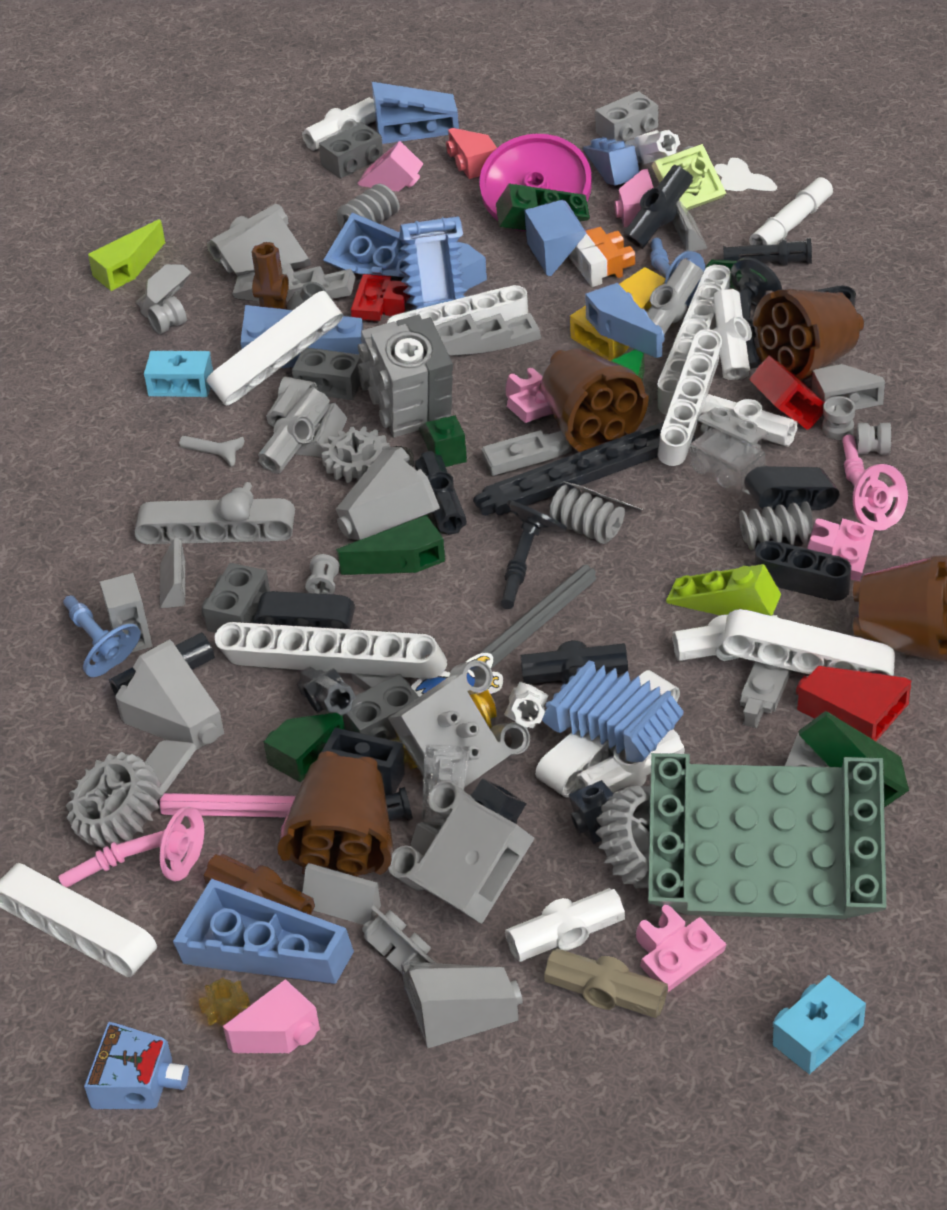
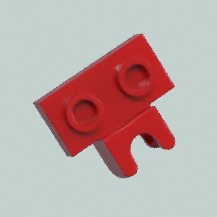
[351,274,410,321]

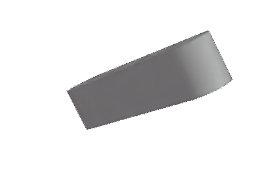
[134,498,295,544]

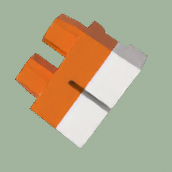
[569,227,635,287]

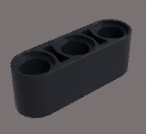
[744,466,840,510]
[755,541,852,601]
[253,591,355,629]

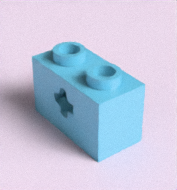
[144,351,213,397]
[773,975,866,1075]

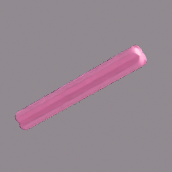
[159,793,296,818]

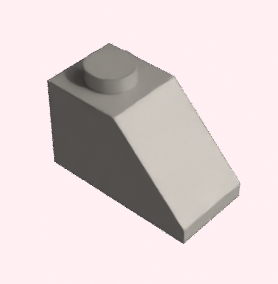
[811,364,885,416]

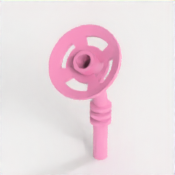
[842,435,908,530]
[58,807,204,888]

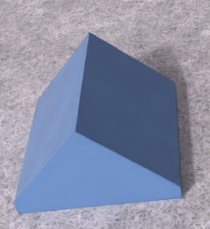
[524,200,587,276]

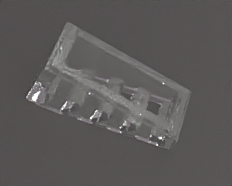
[422,744,469,824]

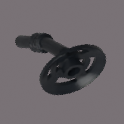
[731,258,782,369]
[501,500,567,609]

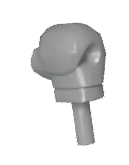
[216,482,253,522]

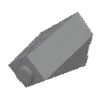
[219,211,311,276]
[336,447,440,540]
[115,639,224,750]
[401,962,523,1049]

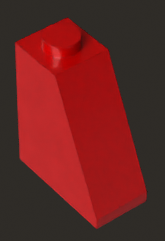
[749,356,825,430]
[796,666,912,741]

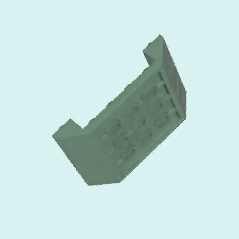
[648,753,886,919]

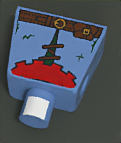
[84,1022,189,1109]

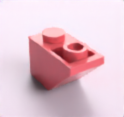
[446,128,497,179]

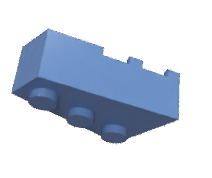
[372,82,459,144]

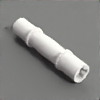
[749,177,833,254]

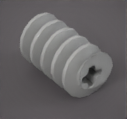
[337,184,400,230]
[550,484,625,544]
[739,501,813,551]

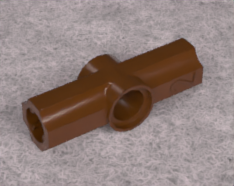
[251,242,289,310]
[203,854,315,915]

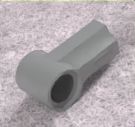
[266,377,317,427]

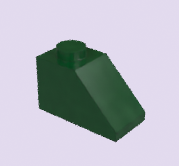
[419,415,467,467]
[263,712,345,783]

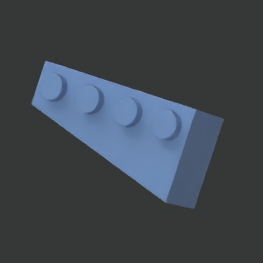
[241,305,363,368]
[173,879,354,984]

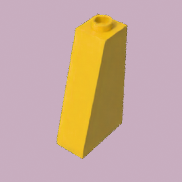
[570,267,666,361]

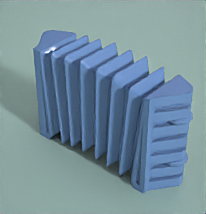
[399,216,468,311]
[542,660,684,762]

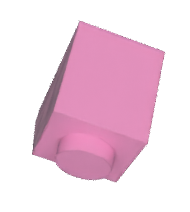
[357,141,423,192]
[615,169,653,227]
[223,979,320,1053]

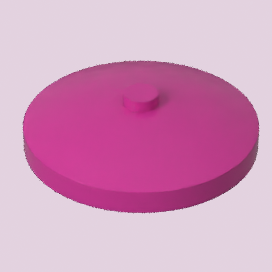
[480,134,592,231]

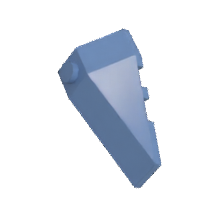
[323,213,407,277]

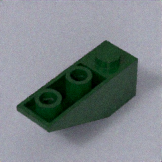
[495,183,590,230]
[336,515,445,575]
[798,711,909,808]

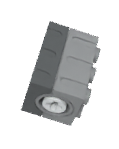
[358,314,453,438]

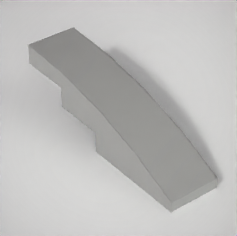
[232,263,356,301]
[435,313,541,355]

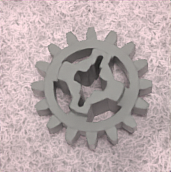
[321,427,390,483]

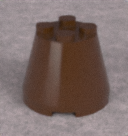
[753,289,864,381]
[539,349,649,452]
[853,555,947,661]
[277,751,393,877]

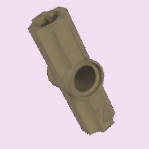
[544,948,668,1018]

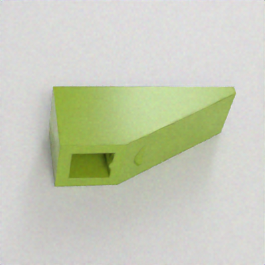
[88,219,165,291]
[666,564,781,616]

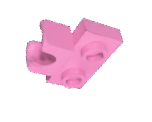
[506,368,553,423]
[807,518,875,581]
[636,905,726,992]

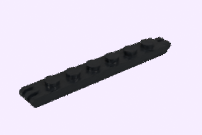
[473,422,695,516]

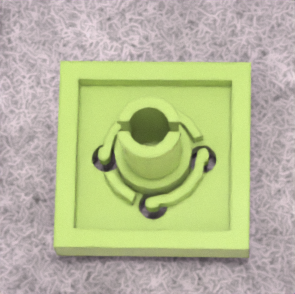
[651,144,726,210]

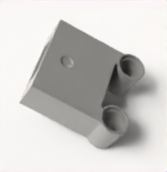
[388,660,530,789]
[388,781,535,924]

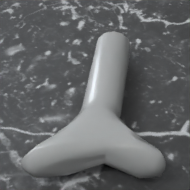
[180,436,245,467]

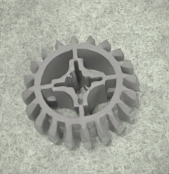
[66,752,162,848]
[596,785,651,889]

